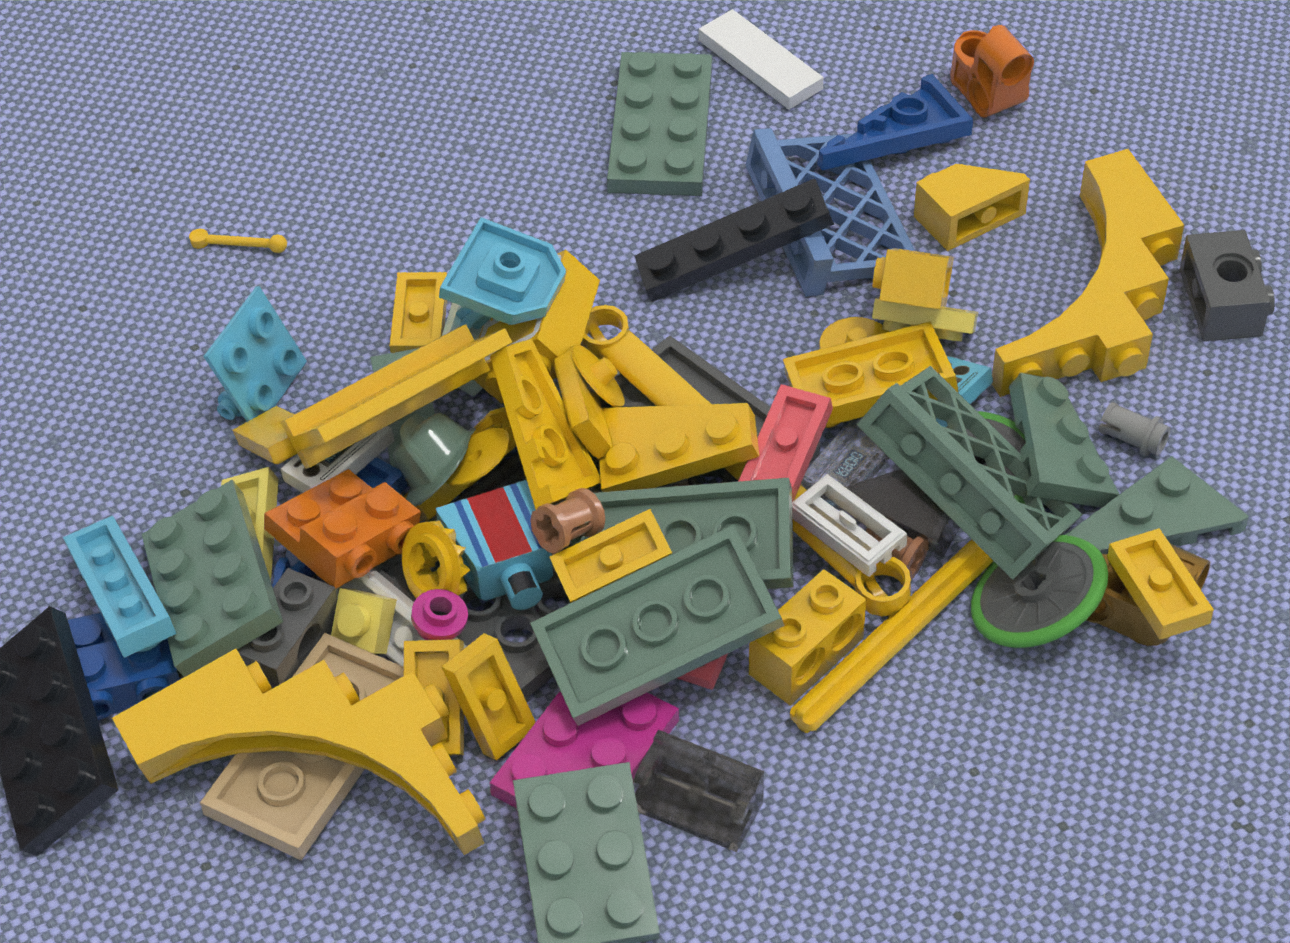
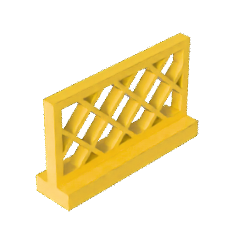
[280,324,512,469]

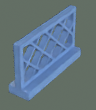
[745,128,915,297]

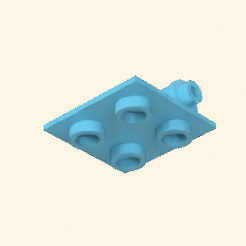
[203,286,307,422]

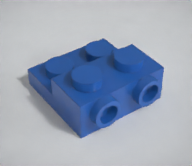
[68,613,181,720]

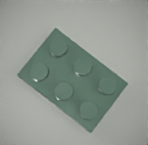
[513,762,660,943]

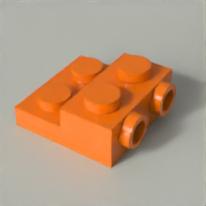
[264,469,421,589]

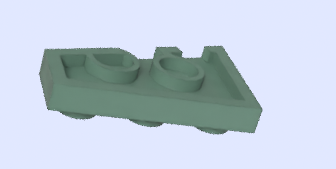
[1009,373,1119,508]

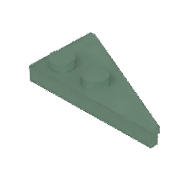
[1065,456,1249,554]

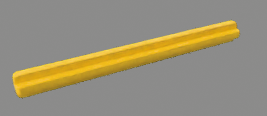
[790,539,994,733]

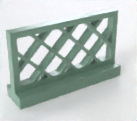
[857,366,1082,580]

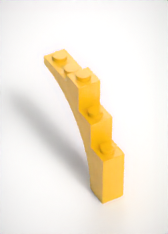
[992,149,1184,397]
[112,649,486,855]

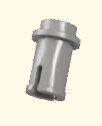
[1099,402,1171,456]

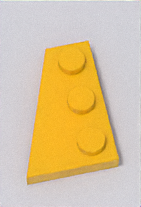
[599,403,760,492]

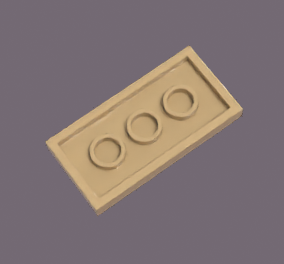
[200,633,404,860]

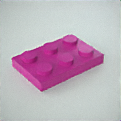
[490,691,679,809]

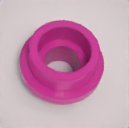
[411,589,468,640]

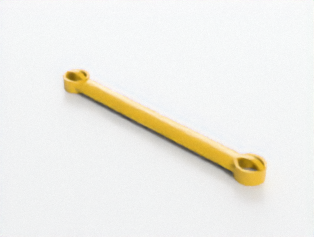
[581,305,911,617]

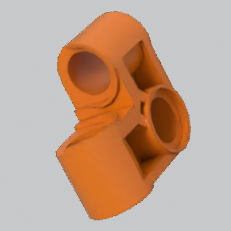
[950,25,1034,118]

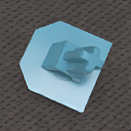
[439,217,566,329]

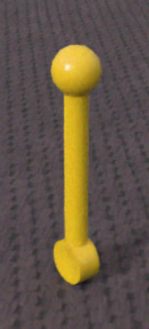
[189,228,287,253]

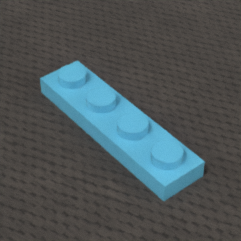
[63,515,177,658]

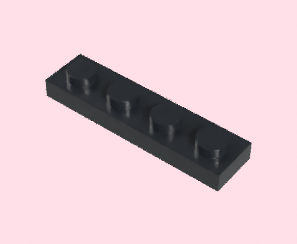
[634,178,834,302]

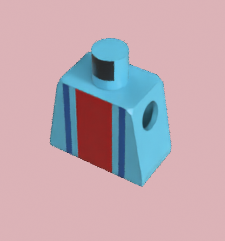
[436,480,553,610]

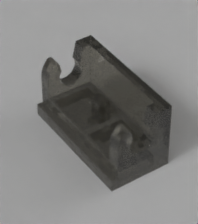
[633,729,764,852]

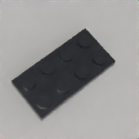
[0,606,119,856]

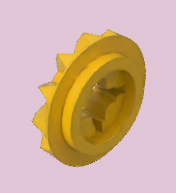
[402,520,470,598]

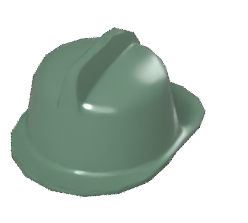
[393,412,476,507]

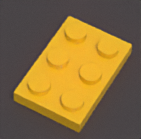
[783,321,958,428]

